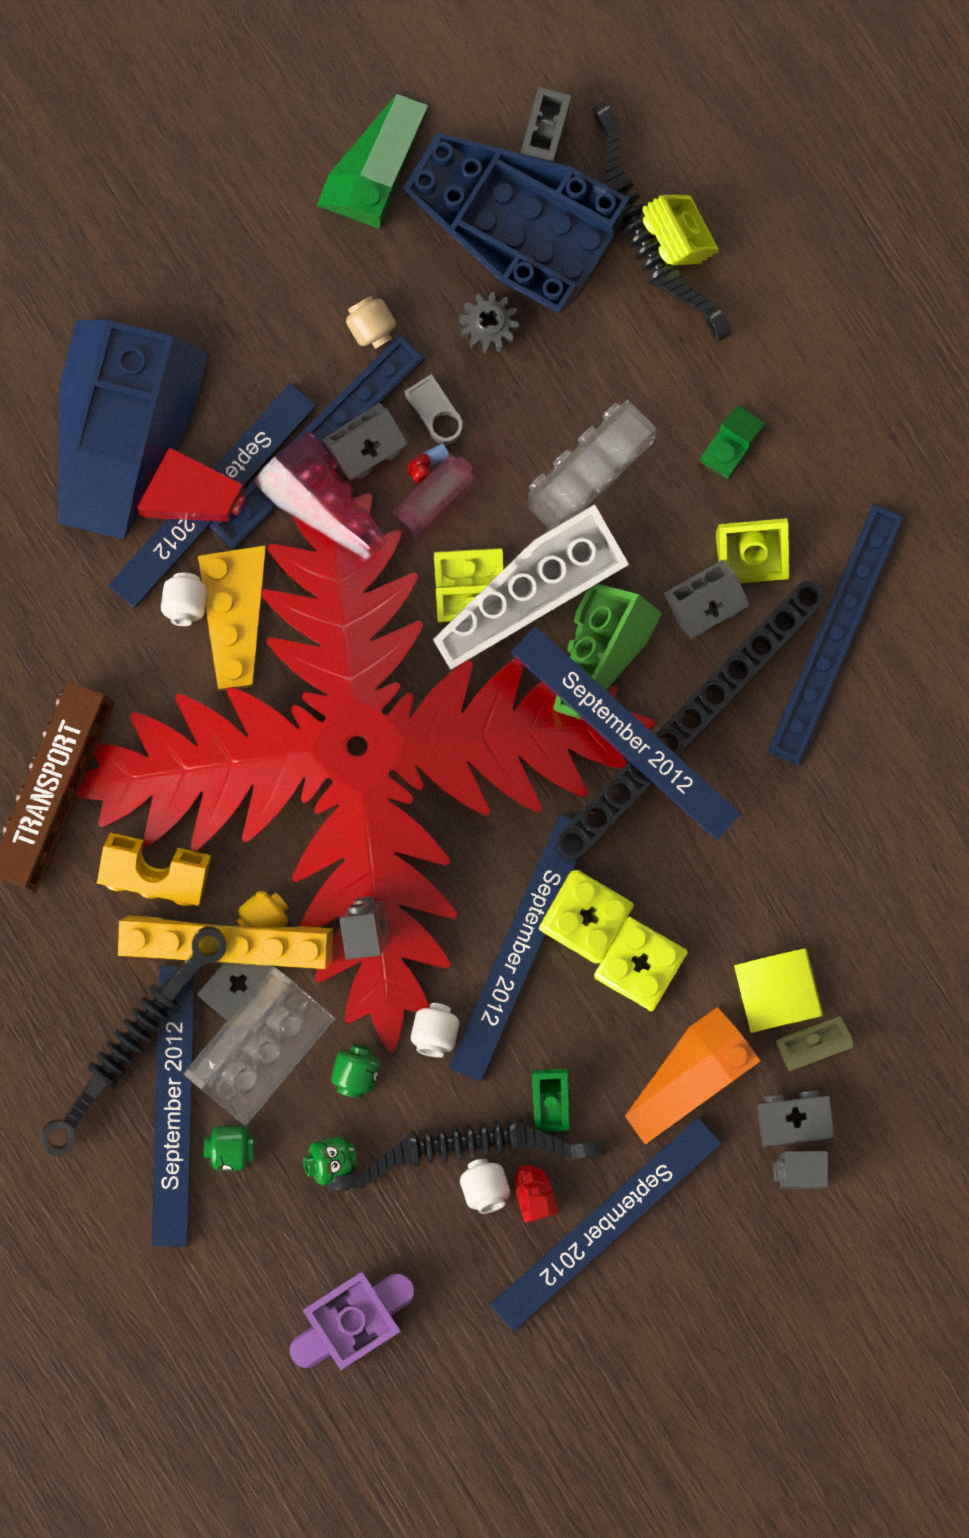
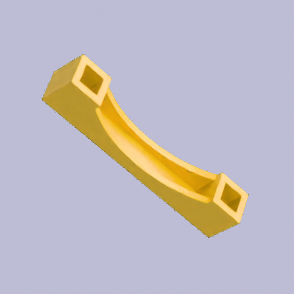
[118,915,333,969]

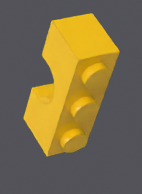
[97,833,211,906]

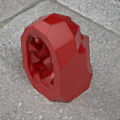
[514,1165,558,1223]

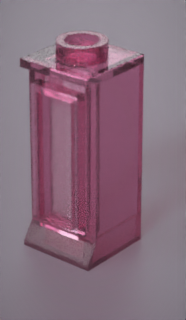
[393,453,475,541]

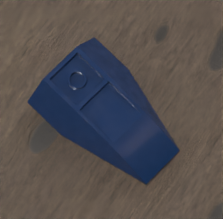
[403,132,630,314]
[58,320,209,540]

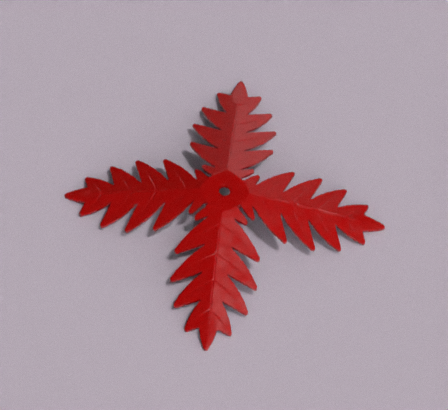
[76,465,655,1053]

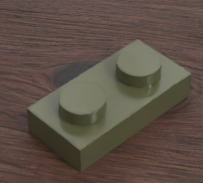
[776,1016,854,1071]

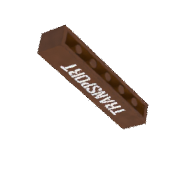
[0,682,115,894]

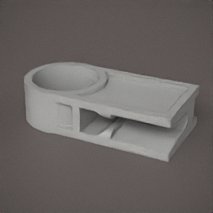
[404,374,463,445]

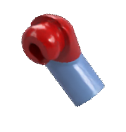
[408,443,451,483]

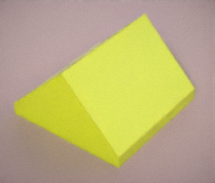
[715,518,789,583]

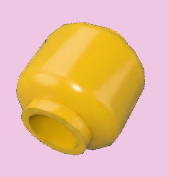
[237,891,289,927]

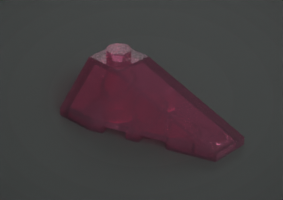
[253,431,387,560]

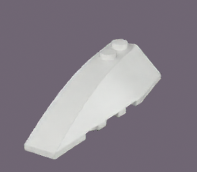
[433,505,629,669]

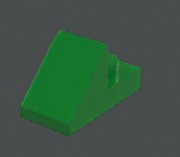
[700,405,766,480]
[532,1069,569,1132]

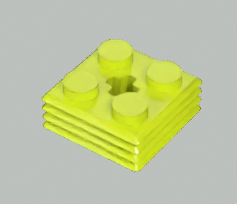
[643,195,718,265]
[539,870,634,963]
[594,917,687,1011]

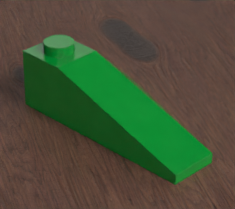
[317,94,428,229]

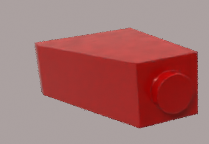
[137,448,247,522]

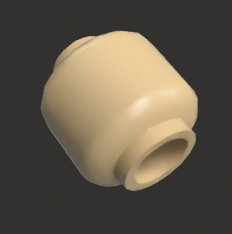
[346,296,396,349]

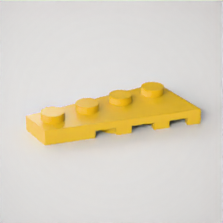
[198,545,266,692]

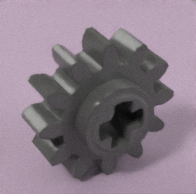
[459,292,519,354]

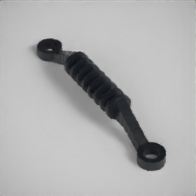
[592,102,731,342]
[41,926,227,1156]
[328,1118,607,1192]

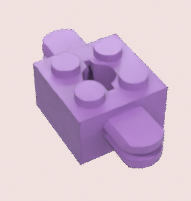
[290,1272,414,1370]

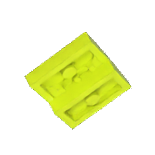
[434,548,503,622]
[734,948,823,1033]

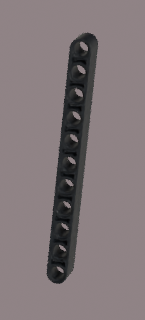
[555,581,824,862]

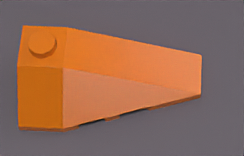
[625,1007,761,1144]

